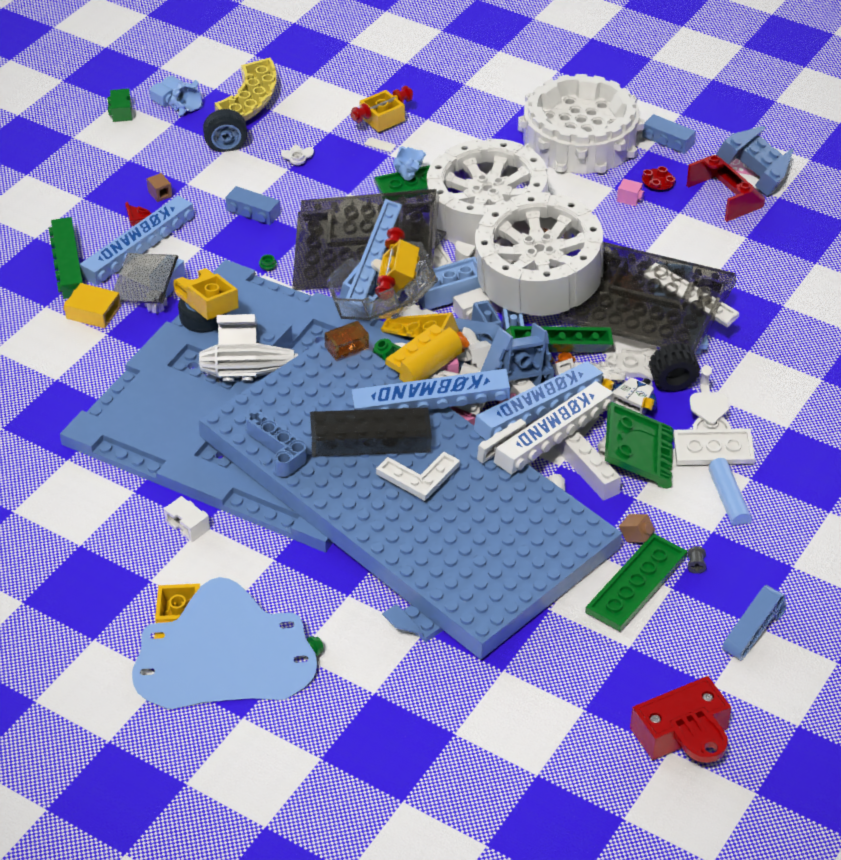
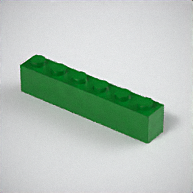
[48,217,83,299]
[505,326,614,353]

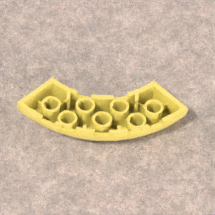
[214,58,277,122]

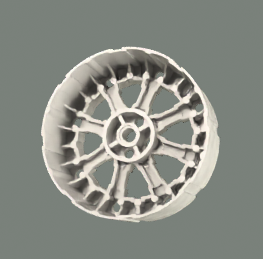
[427,139,548,247]
[475,192,603,316]

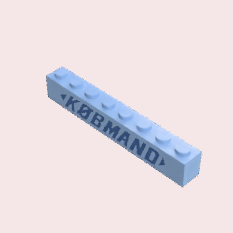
[80,196,194,286]
[474,361,603,440]
[352,369,510,419]

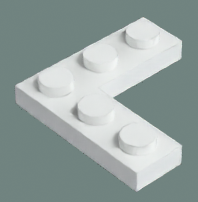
[477,419,526,464]
[376,452,460,501]

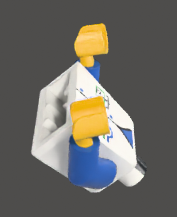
[601,378,657,415]

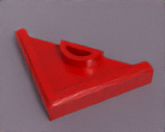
[125,202,152,226]

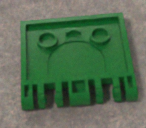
[605,402,673,489]

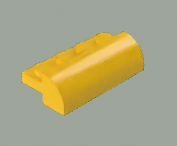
[385,324,462,382]

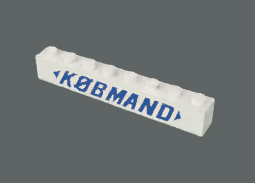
[494,381,614,475]

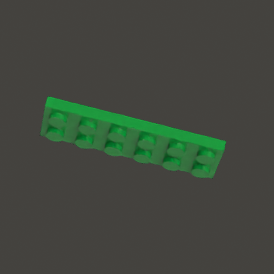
[585,533,688,631]

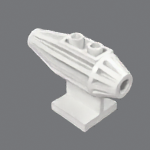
[199,314,298,382]

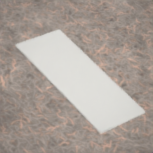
[364,137,396,152]

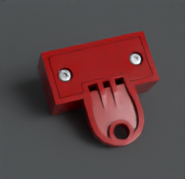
[630,676,731,763]

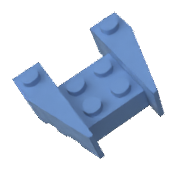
[716,126,794,196]
[480,323,554,386]

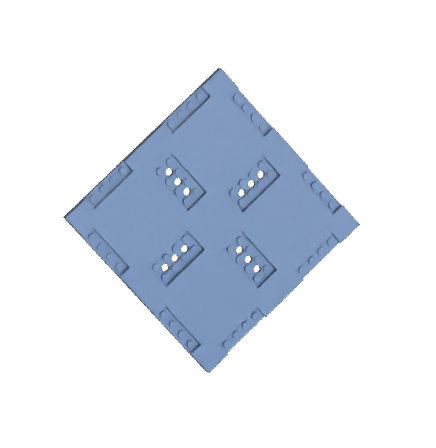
[60,259,471,553]

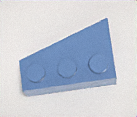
[256,321,293,348]

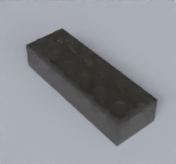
[310,408,432,457]

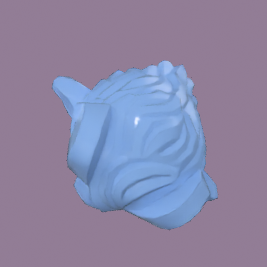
[169,80,203,116]
[393,146,426,180]

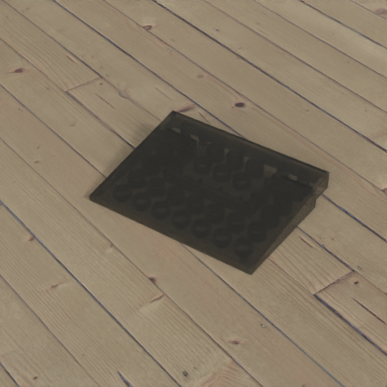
[292,189,439,290]
[558,242,737,354]

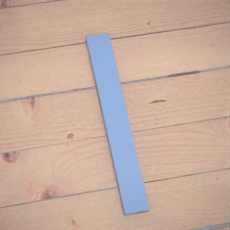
[344,199,402,310]

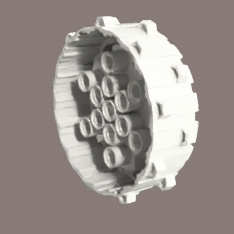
[518,74,645,174]

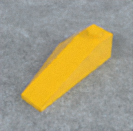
[381,312,459,338]

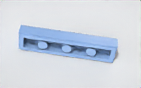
[708,458,752,526]

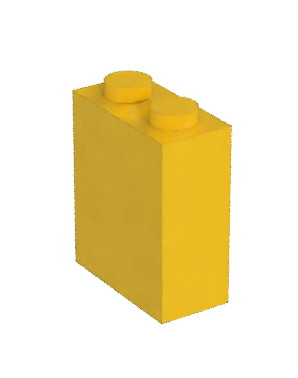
[63,283,121,328]

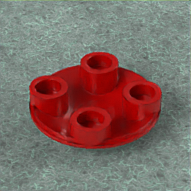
[642,166,675,190]

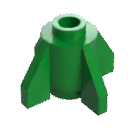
[372,338,401,361]

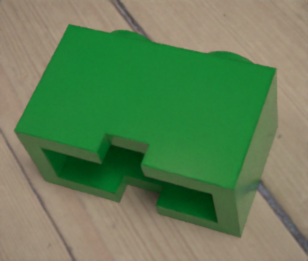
[107,88,132,122]

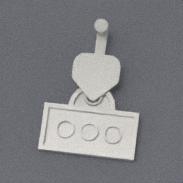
[673,365,755,465]

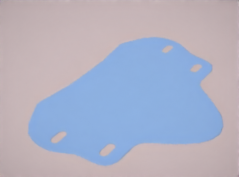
[132,577,317,709]

